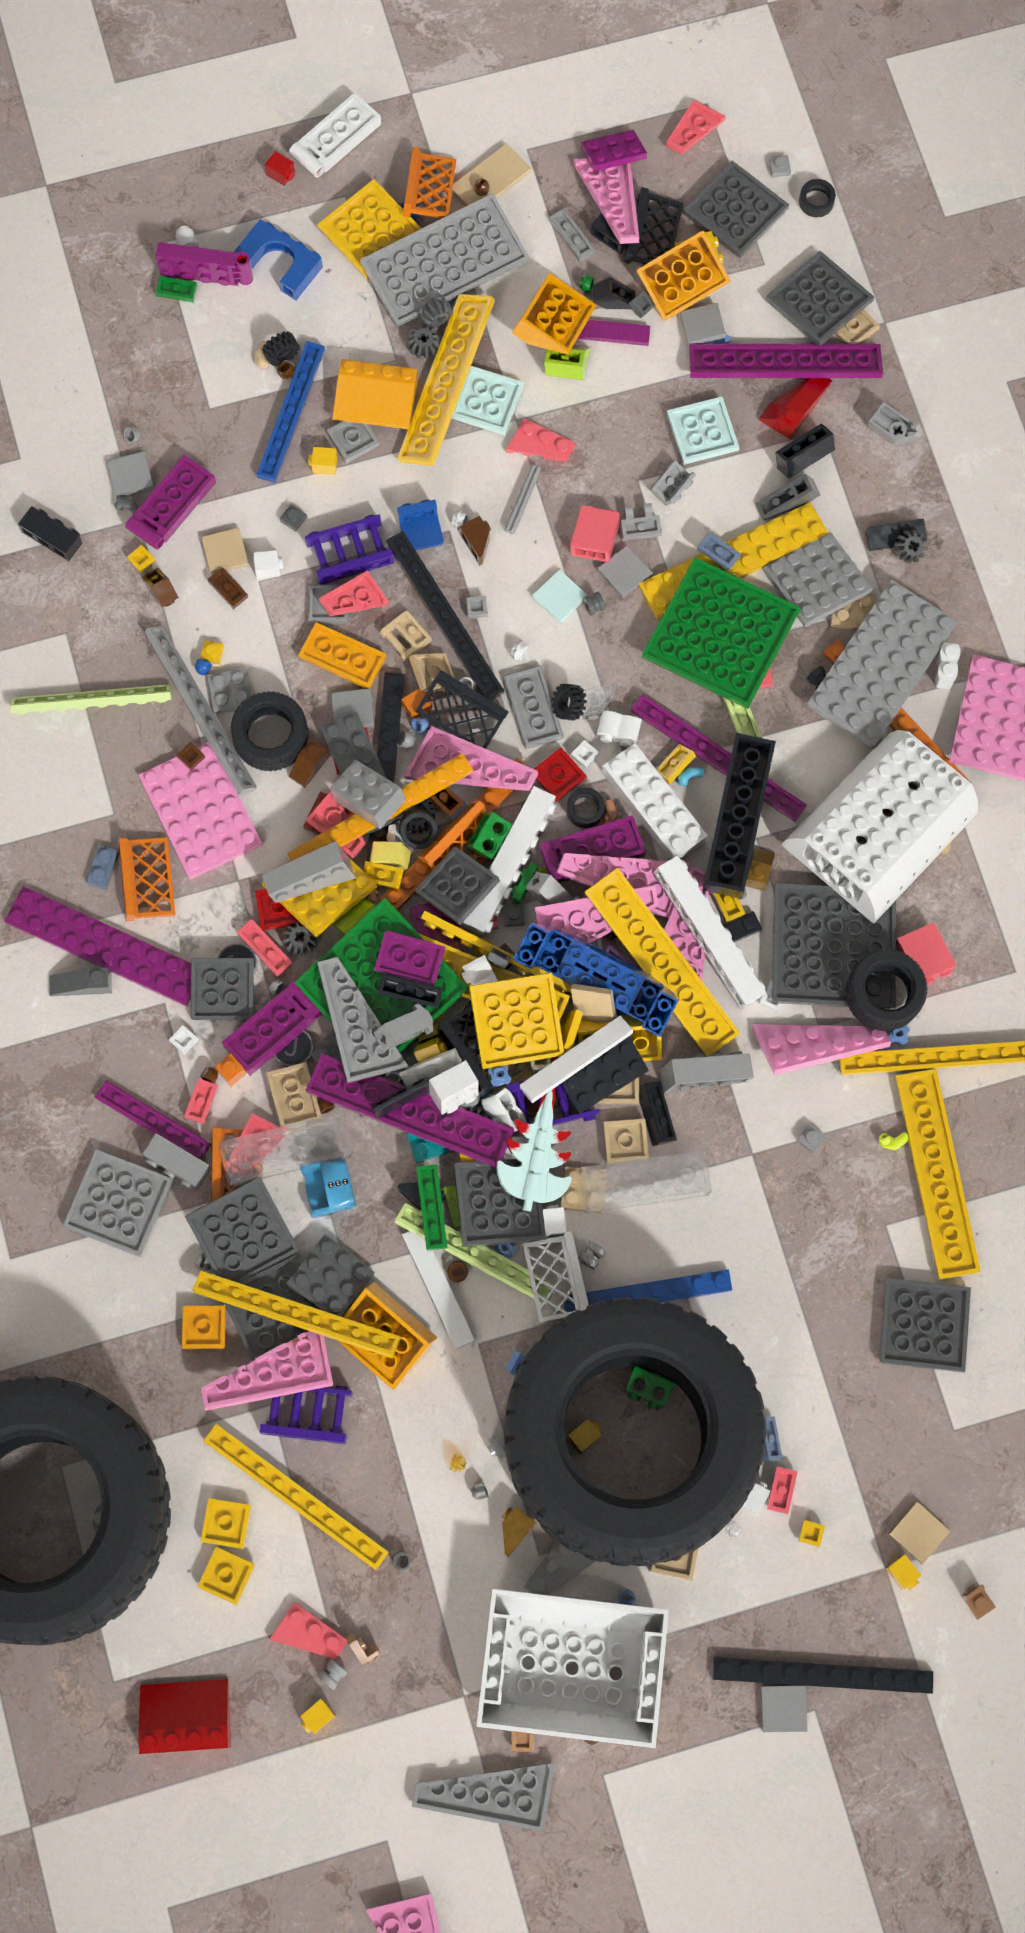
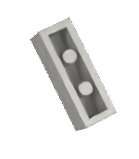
[142,1133,211,1190]

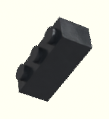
[775,423,835,479]
[18,506,82,561]

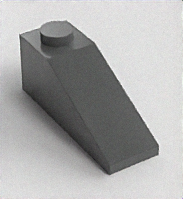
[755,474,821,521]
[50,967,112,996]

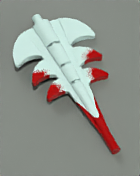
[496,1057,572,1212]

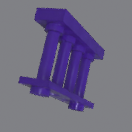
[305,514,394,585]
[505,1080,600,1135]
[259,1386,353,1445]

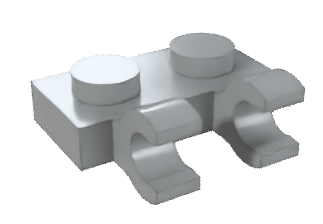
[620,503,662,541]

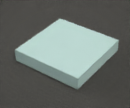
[532,570,588,623]

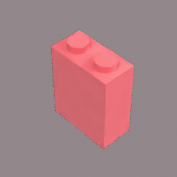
[570,505,620,562]
[896,922,956,985]

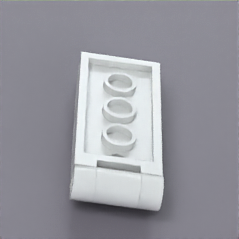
[289,92,381,178]

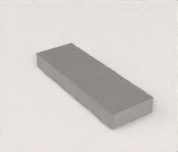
[548,208,595,262]

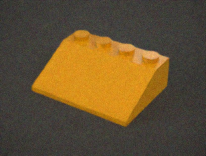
[636,230,731,321]
[512,272,597,355]
[333,359,418,429]
[337,1282,438,1390]

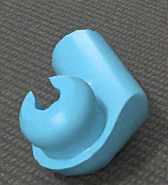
[677,767,704,786]

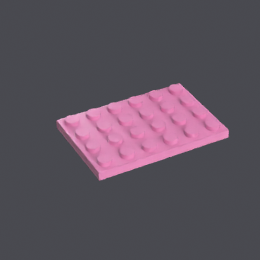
[949,654,1025,782]
[138,742,263,879]

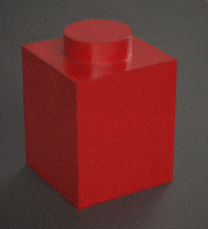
[264,151,295,186]

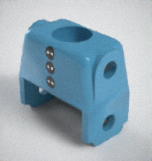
[300,1159,356,1218]

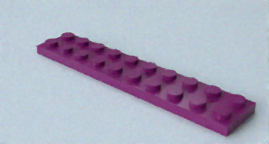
[689,344,883,378]
[4,886,191,1007]
[305,1054,514,1168]

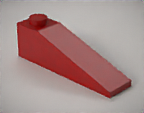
[759,378,833,440]

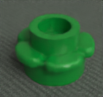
[579,273,594,293]

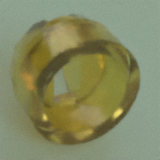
[449,1453,467,1472]

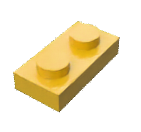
[656,744,696,784]
[363,861,404,889]
[712,893,745,922]

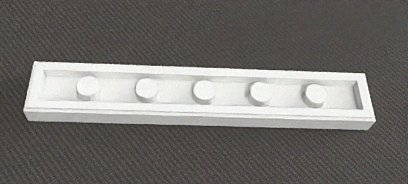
[520,1016,633,1103]
[402,1231,475,1349]

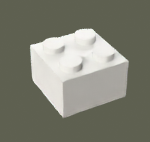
[429,1061,478,1114]

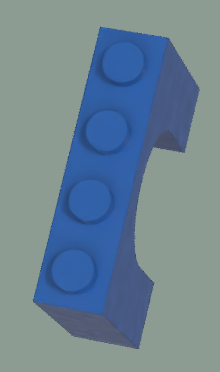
[234,219,323,301]

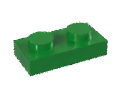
[156,276,198,303]
[511,862,538,904]

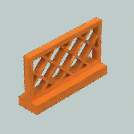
[403,147,457,218]
[418,800,504,870]
[119,837,175,922]
[211,1127,262,1202]

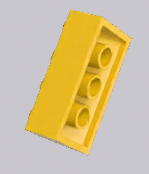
[577,1014,662,1061]

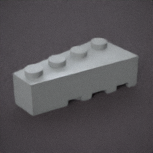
[262,841,356,903]
[659,1051,754,1094]

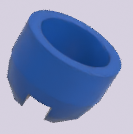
[195,659,212,675]

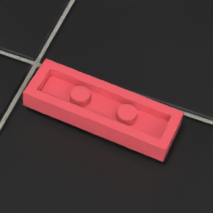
[237,919,293,978]

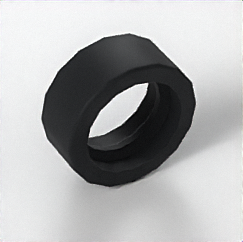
[799,179,836,218]
[566,787,605,828]
[399,809,438,849]

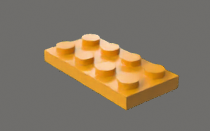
[298,622,387,689]

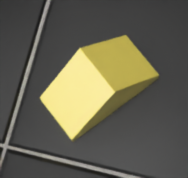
[370,841,411,871]

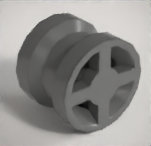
[583,591,606,616]

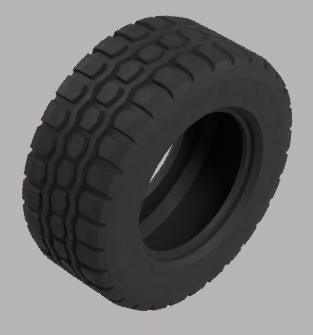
[504,1297,766,1566]
[0,1376,171,1645]

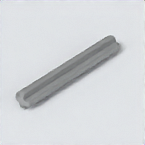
[505,464,541,534]

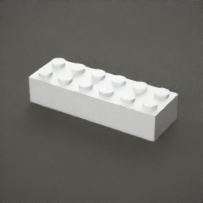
[602,743,708,860]

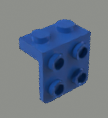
[397,499,444,550]

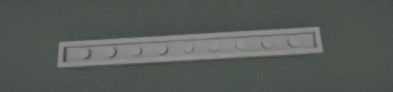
[145,626,257,794]

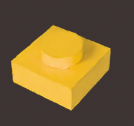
[127,544,155,573]
[200,640,224,665]
[798,1520,825,1547]

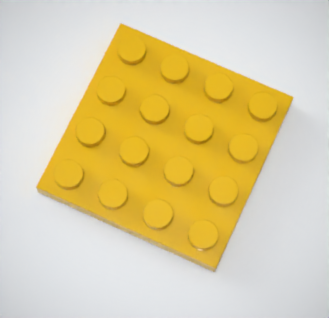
[317,179,422,280]
[262,858,377,937]
[469,972,564,1069]

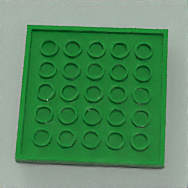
[641,557,801,709]
[294,898,469,1053]

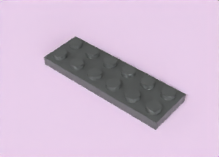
[320,712,403,834]

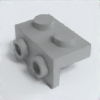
[649,460,696,506]

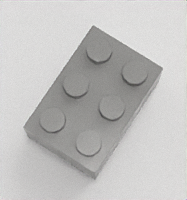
[329,759,406,829]

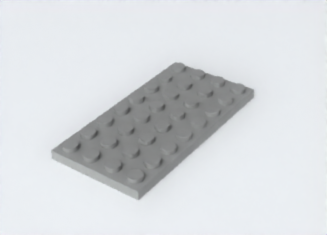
[360,193,530,327]
[806,580,958,749]

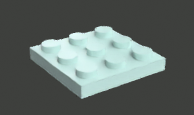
[451,366,524,435]
[667,397,739,465]

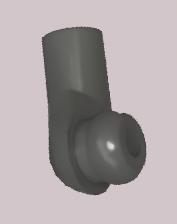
[114,497,139,514]

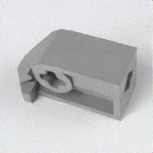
[868,402,923,445]
[525,872,581,905]
[374,1004,433,1051]

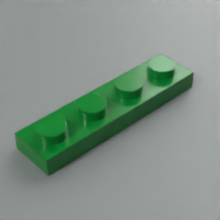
[416,1164,448,1251]

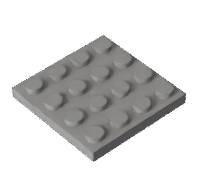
[764,532,873,628]
[62,1149,174,1258]

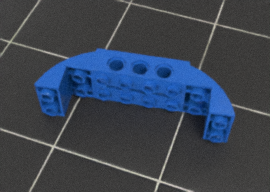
[513,922,679,1037]

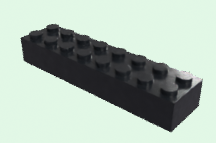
[702,733,776,899]

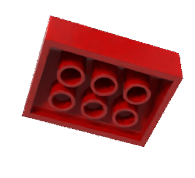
[138,1679,231,1754]

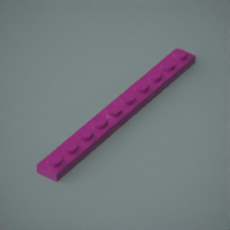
[631,694,807,822]

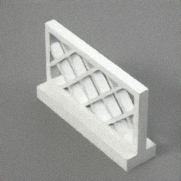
[523,1231,588,1324]

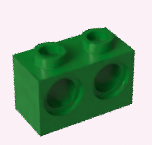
[466,811,512,859]
[625,1366,675,1410]

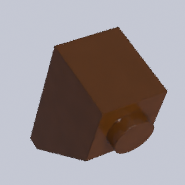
[459,516,491,566]
[141,568,179,607]
[289,739,329,788]
[427,787,465,818]

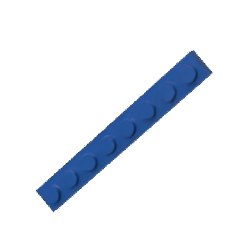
[257,341,325,483]
[562,1269,733,1312]

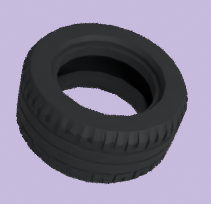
[230,691,309,772]
[845,949,928,1031]

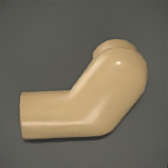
[254,341,270,370]

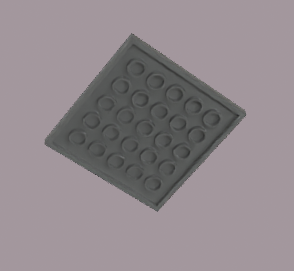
[772,883,896,1010]

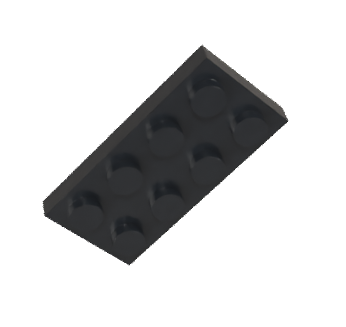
[561,1036,649,1114]

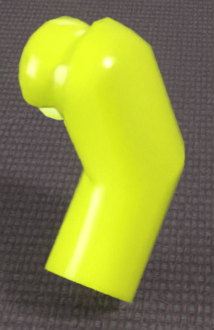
[879,1132,909,1150]

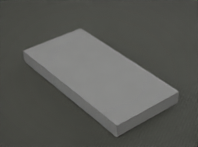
[503,665,564,749]

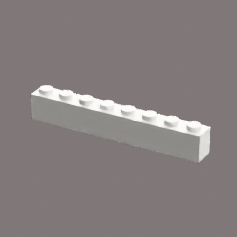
[461,786,557,938]
[653,856,766,1010]

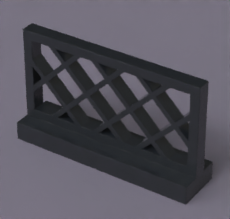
[623,187,683,265]
[415,670,509,749]
[437,1006,525,1097]

